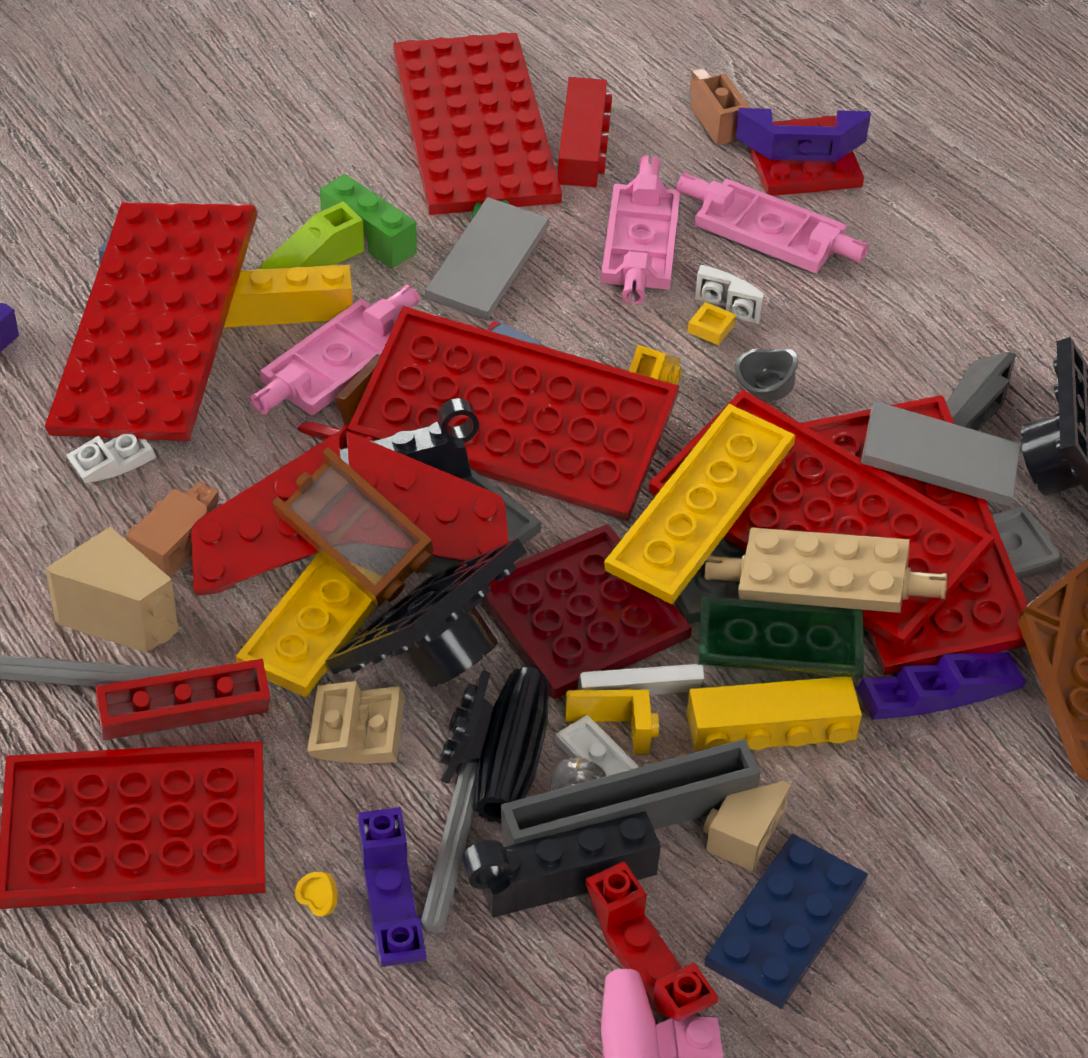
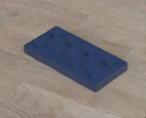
[704,833,868,1009]

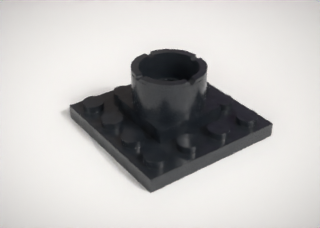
[1020,336,1088,497]
[325,538,527,687]

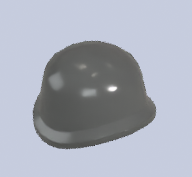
[735,348,798,402]

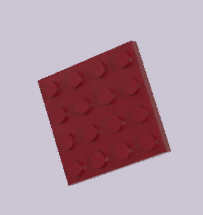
[481,524,692,699]

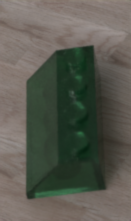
[696,597,864,678]

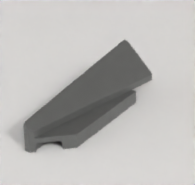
[946,351,1016,431]

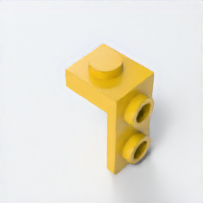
[629,344,682,385]
[565,688,659,755]

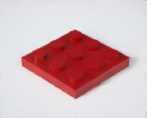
[747,116,864,196]

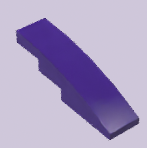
[856,652,1026,720]

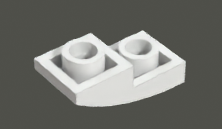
[695,265,764,324]
[66,434,156,483]

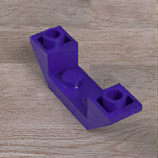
[736,108,871,161]
[358,807,426,967]

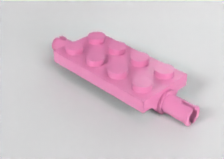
[601,155,680,304]
[676,172,869,273]
[251,284,420,416]

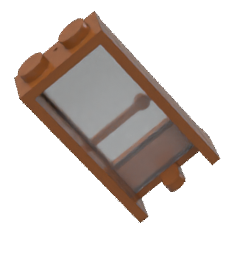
[272,447,433,607]

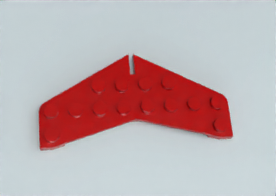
[191,431,509,596]

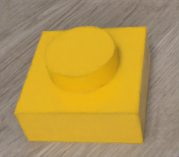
[687,302,736,346]

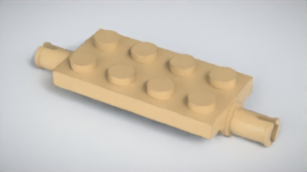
[705,528,947,613]

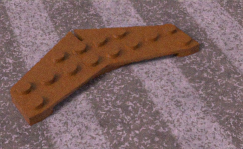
[1018,558,1088,782]

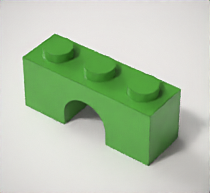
[320,174,417,269]

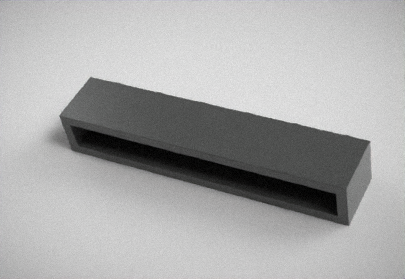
[501,739,761,846]

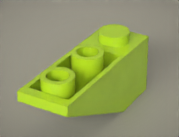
[258,201,364,269]

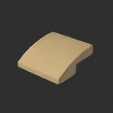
[307,681,405,764]

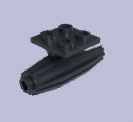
[439,666,549,824]

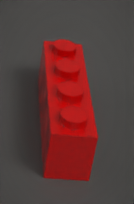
[558,77,613,187]
[95,658,270,740]

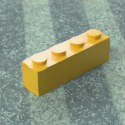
[224,264,353,328]
[686,676,862,752]

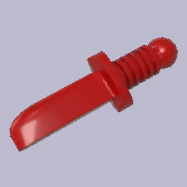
[297,422,375,449]

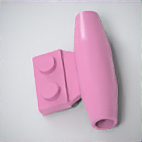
[601,969,723,1058]

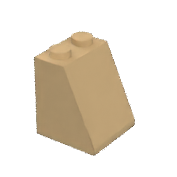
[45,527,179,653]

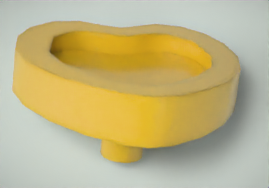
[295,872,338,917]

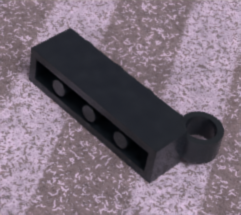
[341,398,479,479]
[461,811,661,918]

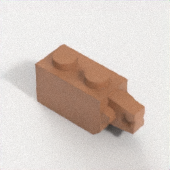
[690,68,750,146]
[126,482,219,578]

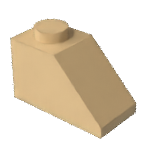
[703,781,791,871]

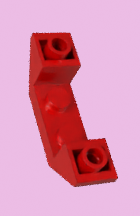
[586,861,719,1022]

